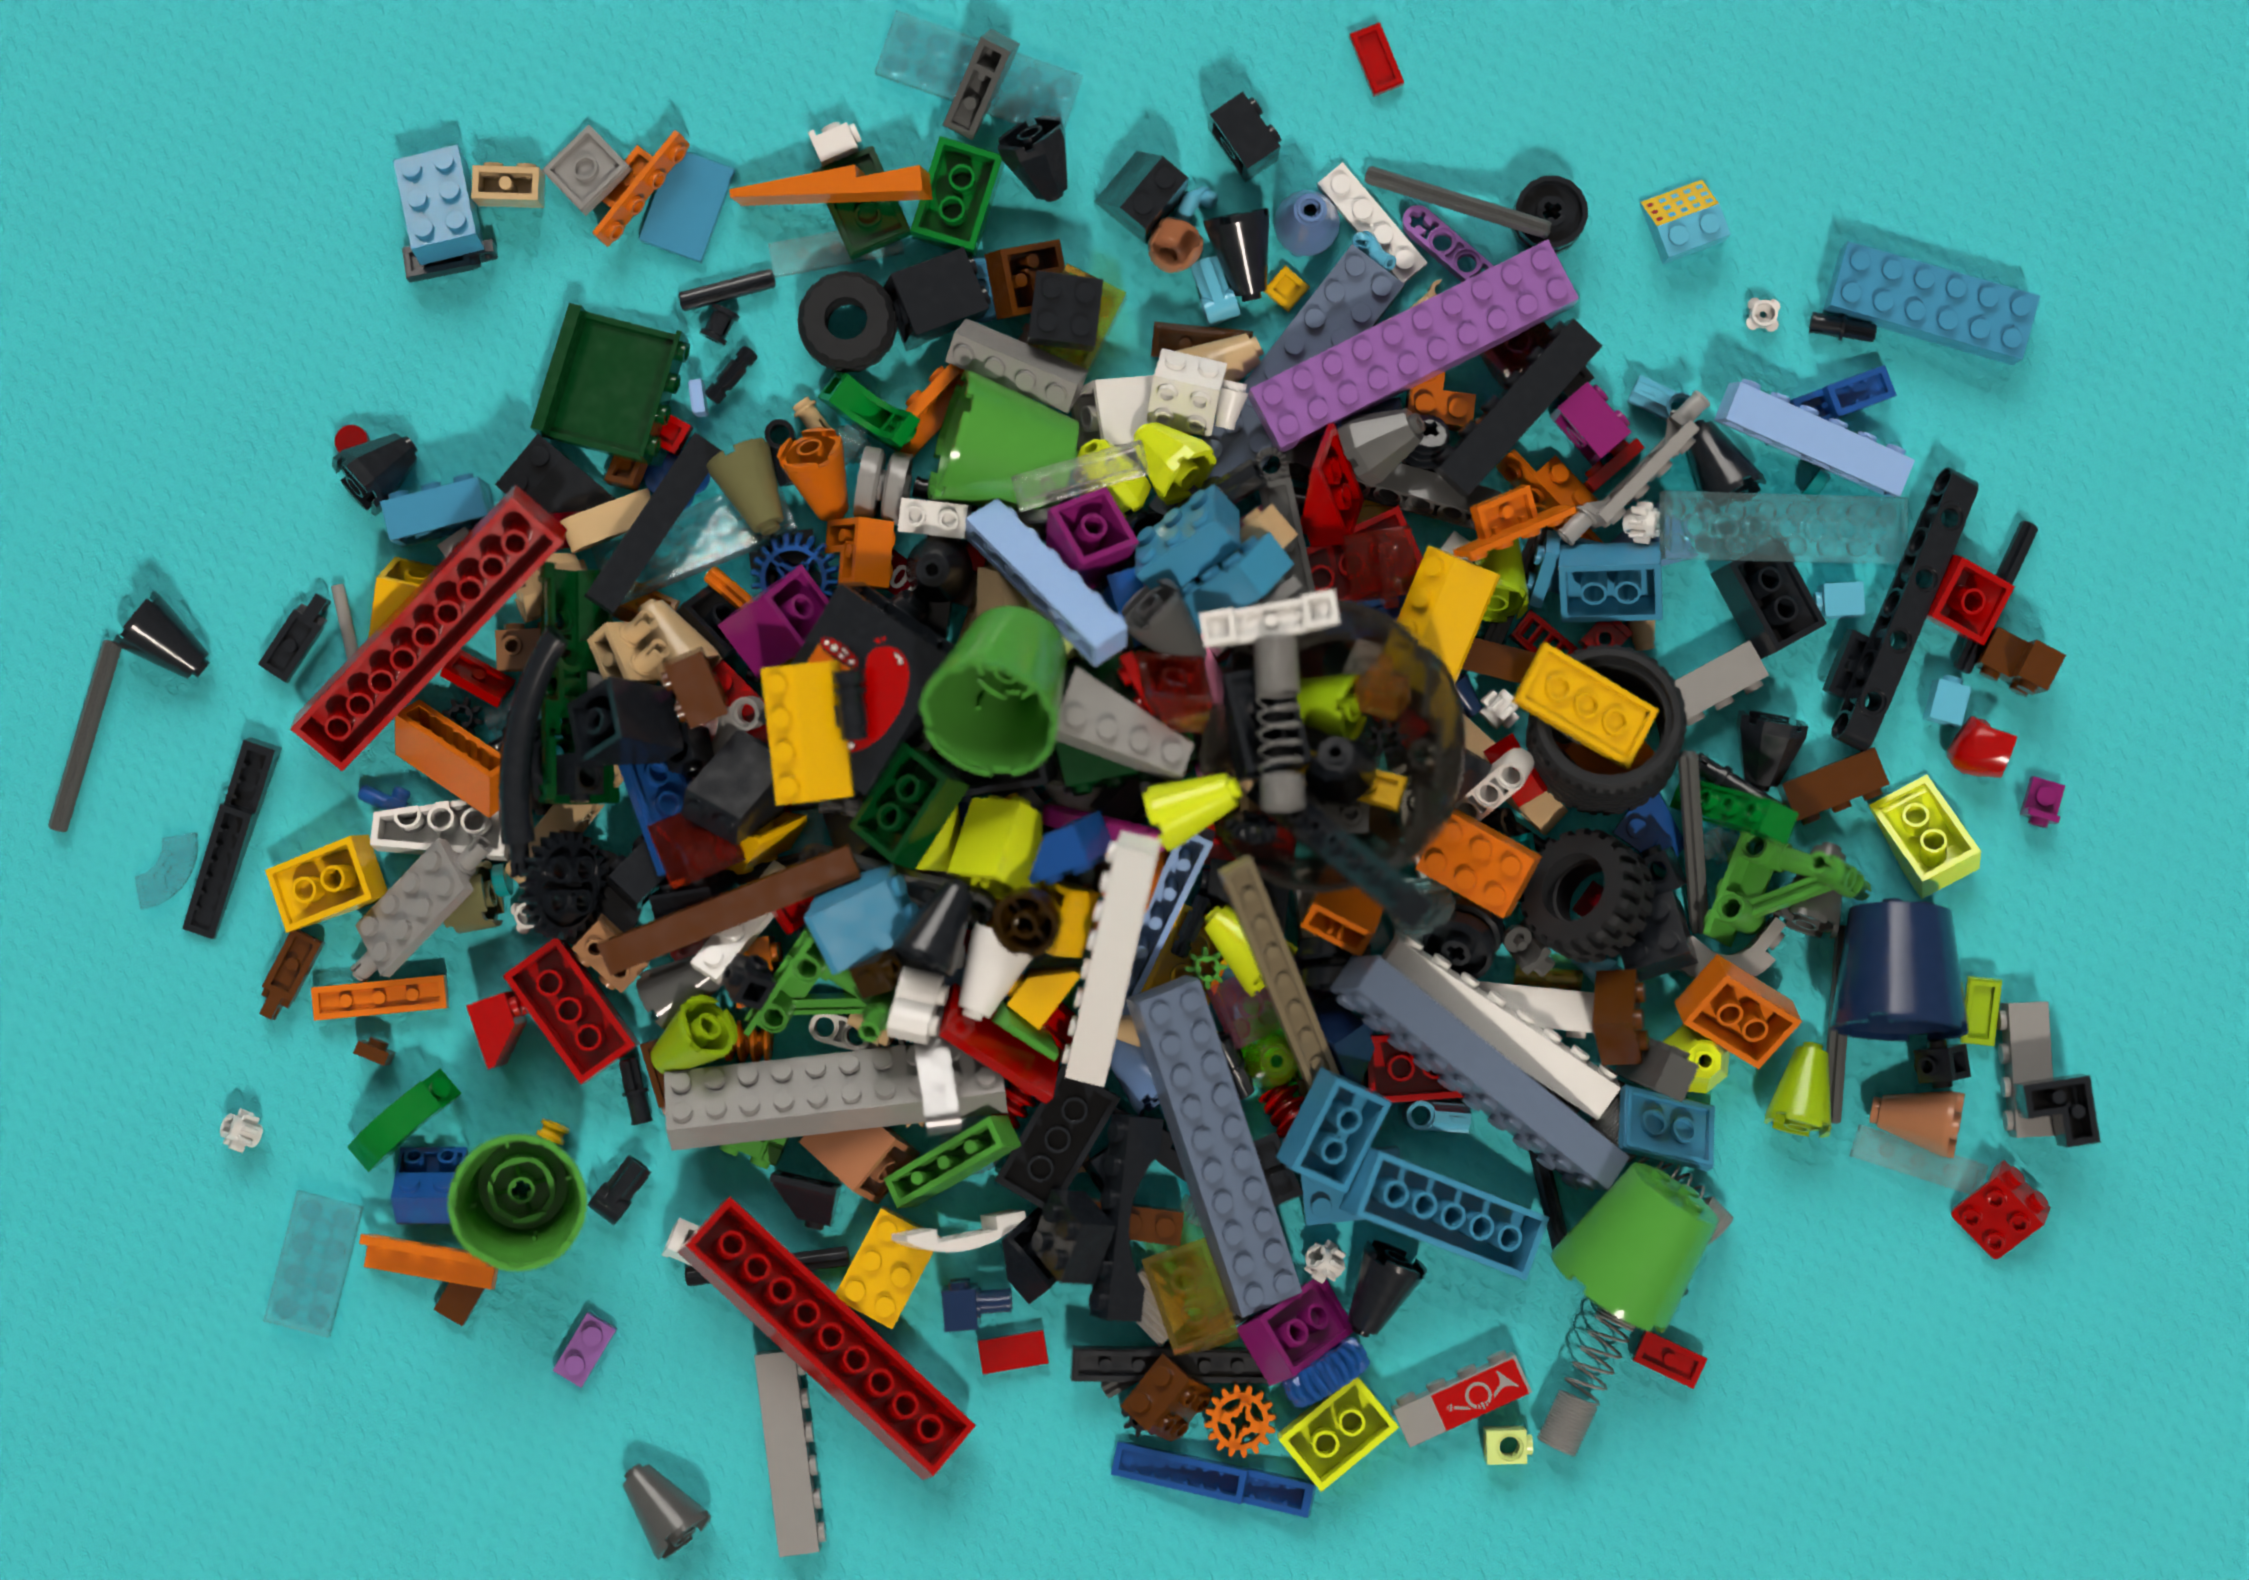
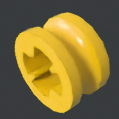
[536,1118,570,1145]

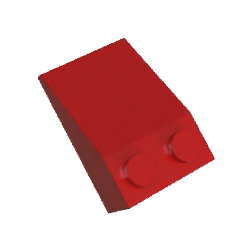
[1301,423,1365,547]

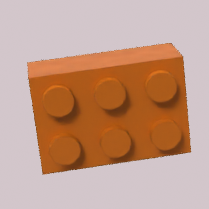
[1415,807,1542,918]
[1674,954,1802,1069]

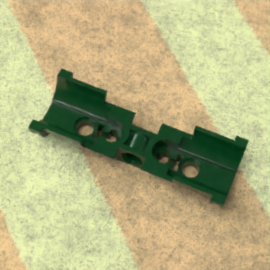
[538,562,620,805]

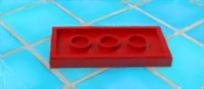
[939,983,1061,1104]

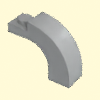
[1678,917,1786,979]

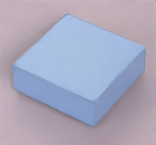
[688,379,709,418]

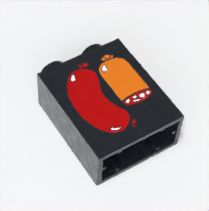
[757,582,955,801]

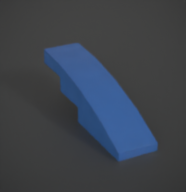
[1765,365,1897,446]

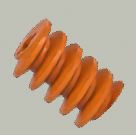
[716,1020,774,1063]

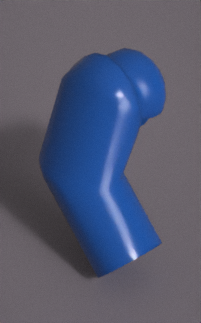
[358,785,410,809]

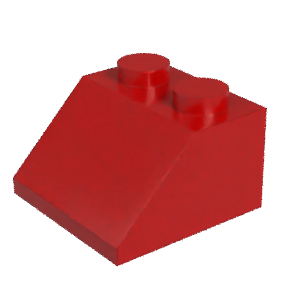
[1926,555,2015,646]
[466,991,529,1069]

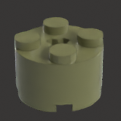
[444,861,504,934]

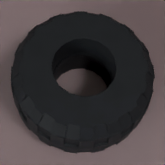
[797,271,897,373]

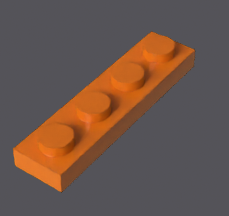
[311,975,449,1021]

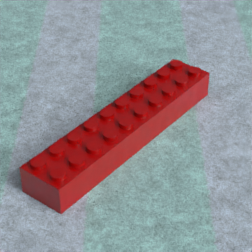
[290,485,567,771]
[677,1197,976,1480]

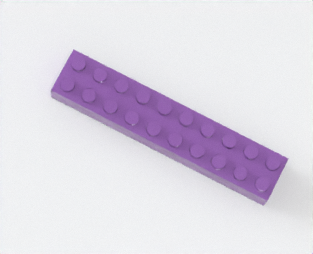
[1247,240,1579,453]

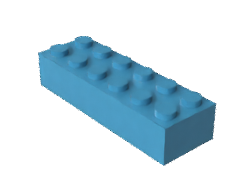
[1823,241,2040,365]
[1339,1148,1550,1280]

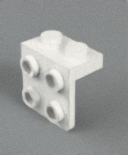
[1147,348,1227,437]

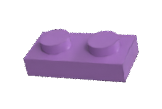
[552,1312,617,1387]

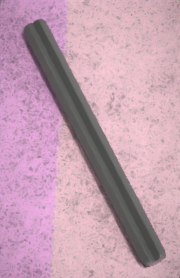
[1364,166,1552,239]
[48,640,122,832]
[1678,751,1708,934]
[1826,925,1847,1124]

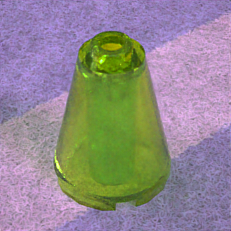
[1241,1025,1301,1091]

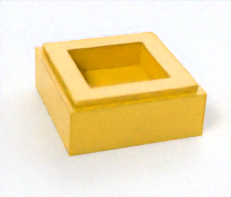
[1263,265,1310,313]

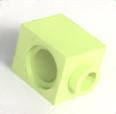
[1483,1426,1533,1465]

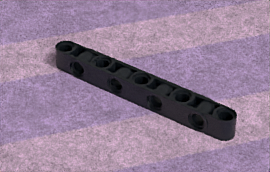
[1831,467,1979,752]

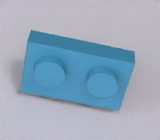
[1526,530,1602,608]

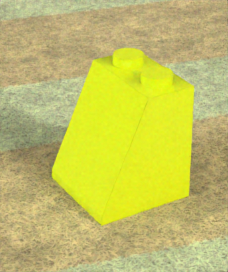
[947,795,1042,900]

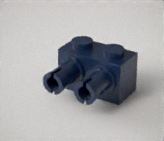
[941,1278,1013,1332]

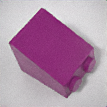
[1046,486,1139,589]
[717,564,829,679]

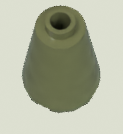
[706,438,784,536]

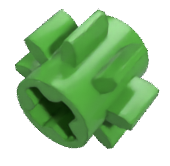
[1184,947,1228,989]

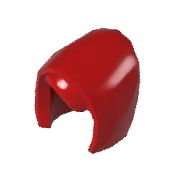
[1947,716,2017,778]

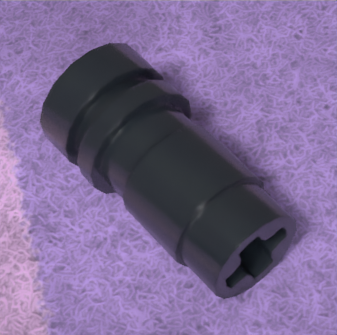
[831,668,869,741]

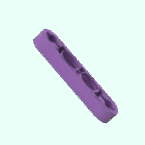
[1402,205,1494,282]

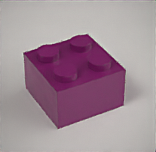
[1550,382,1631,466]

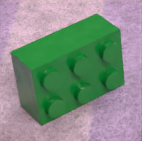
[910,136,1005,257]

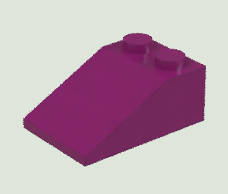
[1236,1278,1354,1386]

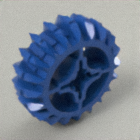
[750,532,839,598]
[1282,1338,1370,1407]

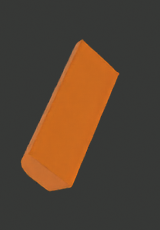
[395,699,501,818]

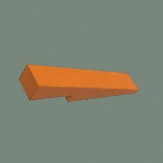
[729,165,933,206]

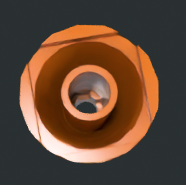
[777,427,849,521]

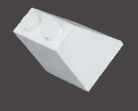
[1071,375,1154,452]

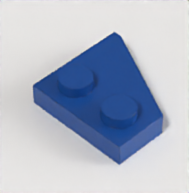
[1612,793,1684,871]

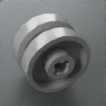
[853,446,913,525]

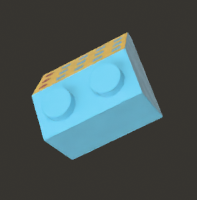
[1640,180,1731,264]

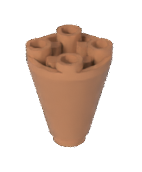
[1869,1091,1965,1159]

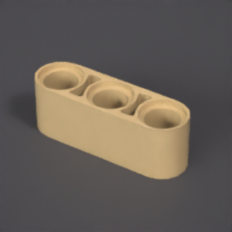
[560,488,651,553]

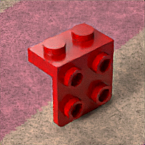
[1951,1160,2051,1259]

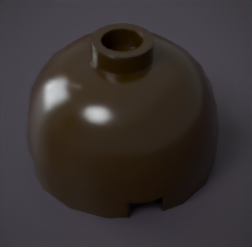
[992,887,1063,957]

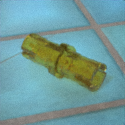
[1513,963,1583,991]

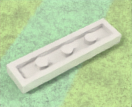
[1317,162,1428,283]
[690,860,786,985]

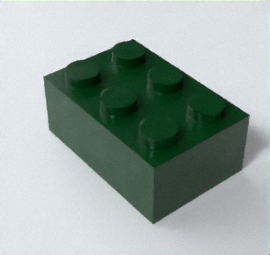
[848,742,970,870]

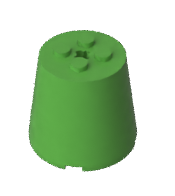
[928,370,1079,512]
[920,606,1067,776]
[448,1134,587,1271]
[1551,1162,1719,1333]

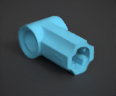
[1190,256,1241,327]
[1627,375,1690,423]
[1402,1100,1471,1133]

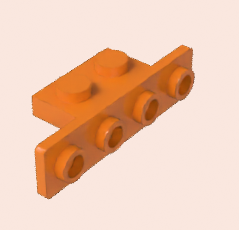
[592,130,690,247]
[893,364,965,457]
[1496,449,1603,543]
[1453,485,1577,561]

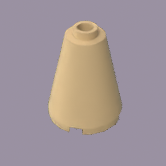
[1176,333,1264,382]
[638,599,722,694]

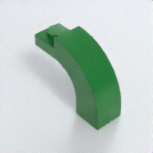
[817,371,921,451]
[347,1068,462,1172]

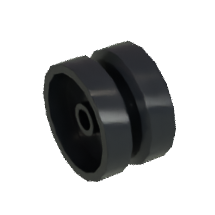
[1512,176,1588,255]
[1422,895,1505,979]
[1297,937,1371,991]

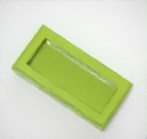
[1959,976,2002,1046]

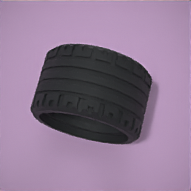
[1526,644,1687,816]

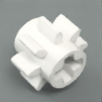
[1623,501,1664,544]
[1479,689,1520,730]
[220,1108,263,1153]
[1304,1240,1346,1284]

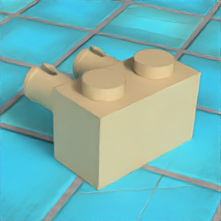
[587,610,670,685]

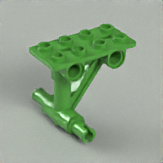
[1703,832,1871,948]
[743,925,899,1042]

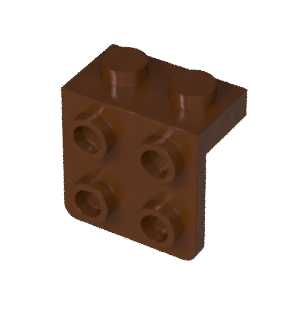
[1120,1354,1213,1442]

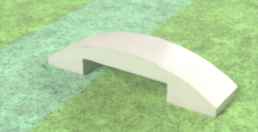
[1199,589,1341,648]
[891,1209,1026,1252]

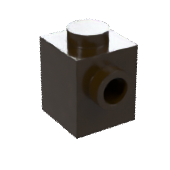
[849,947,903,999]

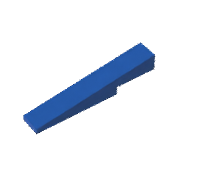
[1111,1441,1316,1518]

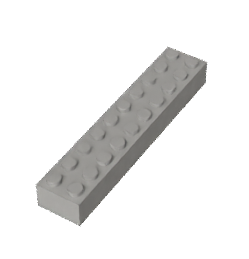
[664,1042,1008,1151]

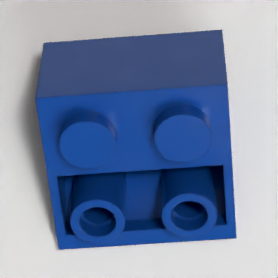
[1029,810,1112,886]
[391,1147,468,1224]

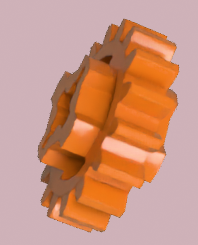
[1204,1383,1277,1458]

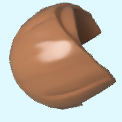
[1148,217,1204,273]

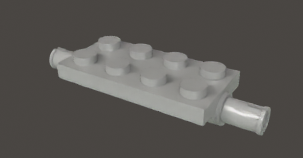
[1557,390,1710,546]
[350,835,493,982]

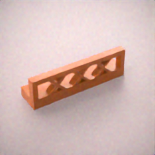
[359,1234,498,1290]

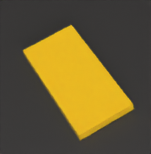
[1512,642,1659,769]

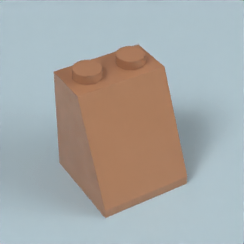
[799,1126,920,1204]

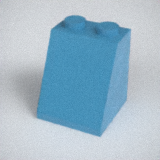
[804,864,919,975]

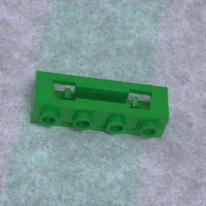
[1669,781,1799,845]

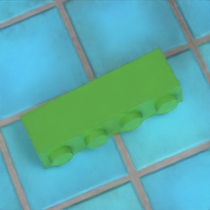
[883,1115,1022,1209]

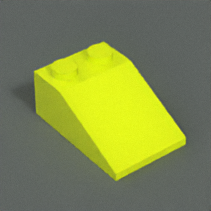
[1869,775,1981,899]

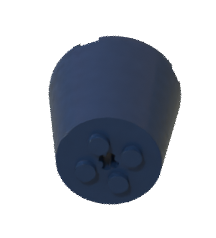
[1830,898,1968,1042]

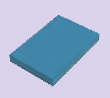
[639,152,736,263]
[1618,1084,1715,1172]

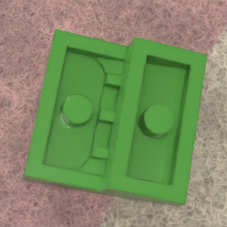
[991,999,1058,1061]

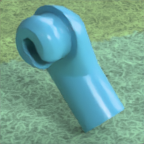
[1174,186,1218,222]
[1352,231,1396,271]

